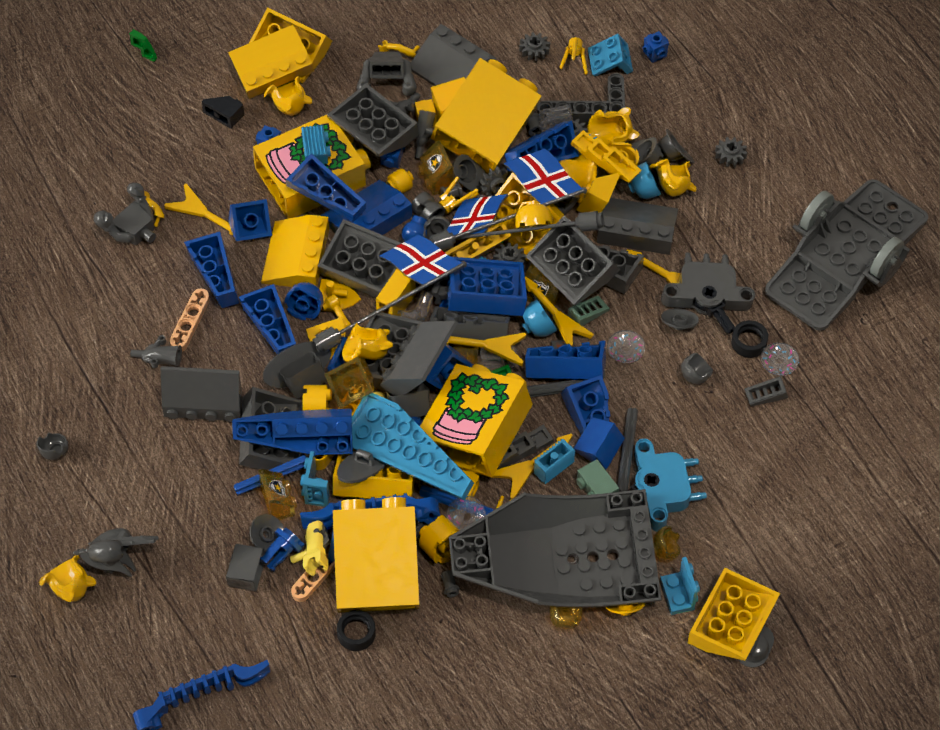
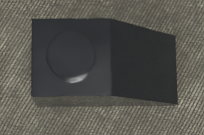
[202,96,244,129]

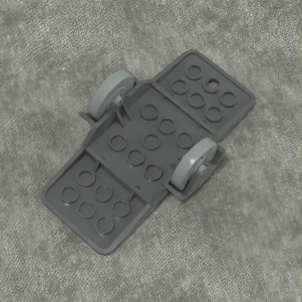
[765,179,928,331]

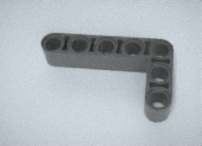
[537,73,625,125]

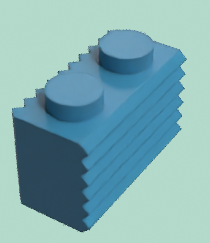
[301,124,331,164]
[534,439,575,484]

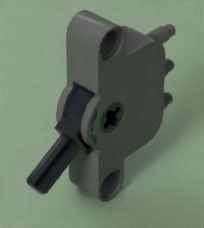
[661,252,755,334]

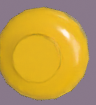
[386,168,414,194]

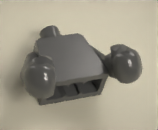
[357,51,417,96]
[93,182,156,245]

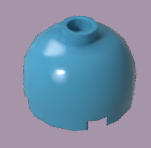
[628,162,661,199]
[522,299,558,337]

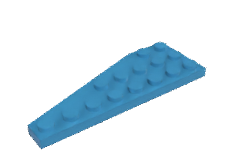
[352,390,474,500]

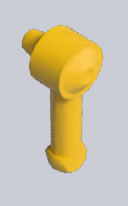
[322,294,351,328]

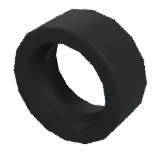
[731,320,769,358]
[337,610,376,651]

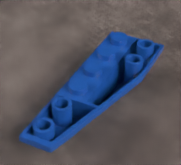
[232,409,353,455]

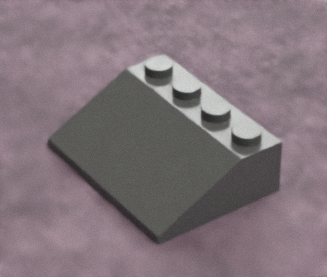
[411,24,496,86]
[327,84,418,157]
[597,198,678,255]
[526,215,620,306]
[318,219,401,298]
[345,311,422,392]
[380,321,458,396]
[160,366,243,422]
[239,387,303,470]

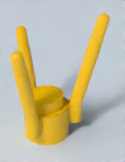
[559,37,588,75]
[439,177,479,214]

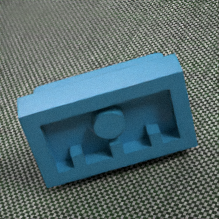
[588,34,633,76]
[300,451,330,507]
[660,557,700,615]

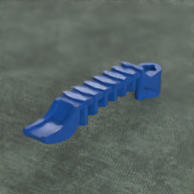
[300,493,440,530]
[133,660,270,730]

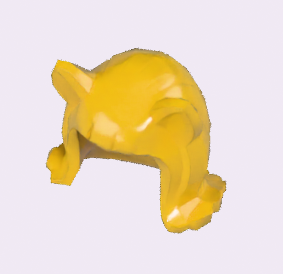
[264,76,312,116]
[587,107,640,147]
[559,155,597,188]
[649,159,697,197]
[342,323,393,362]
[40,555,97,602]

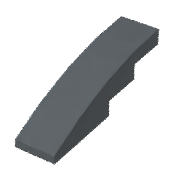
[497,424,554,469]

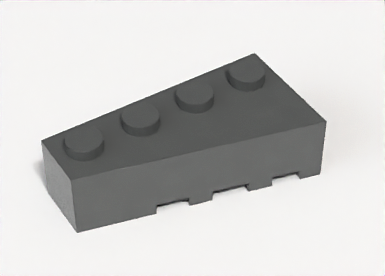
[596,245,644,294]
[430,306,510,340]

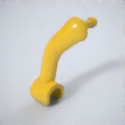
[378,40,420,58]
[144,191,164,227]

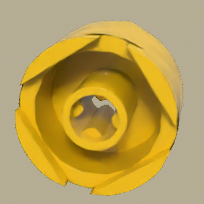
[303,385,332,410]
[419,515,460,564]

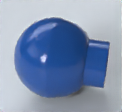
[402,215,427,242]

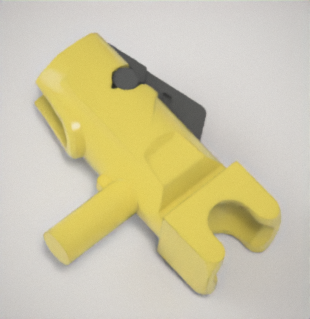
[290,521,331,576]

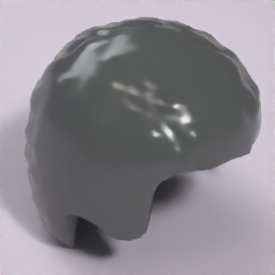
[423,216,450,239]
[681,353,713,384]

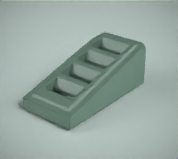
[568,295,610,326]

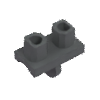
[426,275,448,305]

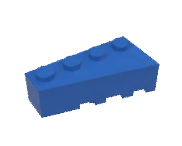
[504,120,579,172]
[286,154,366,222]
[184,232,240,308]
[239,284,296,354]
[525,341,606,380]

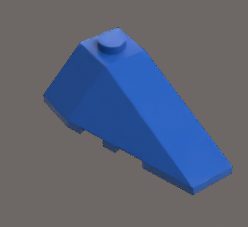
[561,375,610,434]

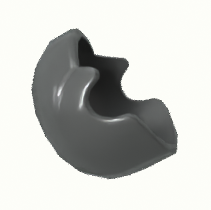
[36,432,69,460]

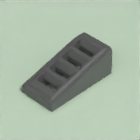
[744,376,788,407]

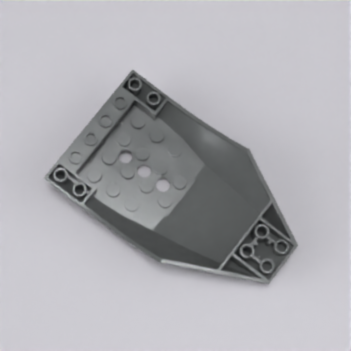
[449,489,662,607]

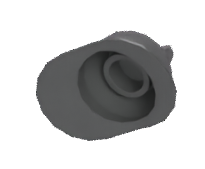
[657,129,694,163]
[632,137,664,166]
[448,154,485,192]
[738,625,774,668]

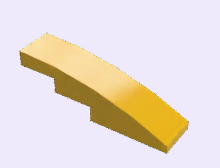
[571,130,641,183]

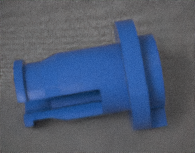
[260,528,305,572]

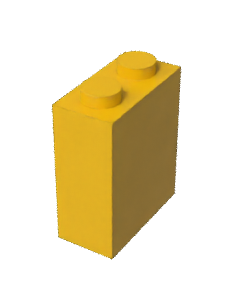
[376,269,416,317]

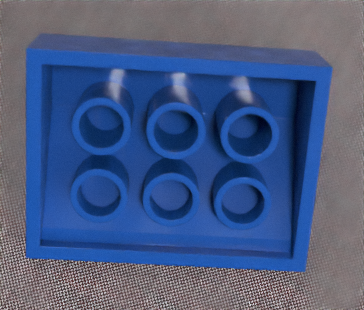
[320,180,412,235]
[447,257,527,316]

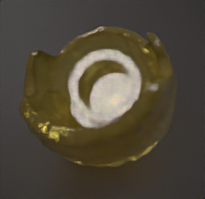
[653,526,680,561]
[550,606,582,630]

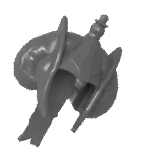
[73,528,159,577]

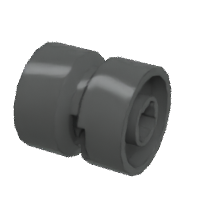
[412,192,445,220]

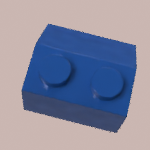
[426,344,474,389]

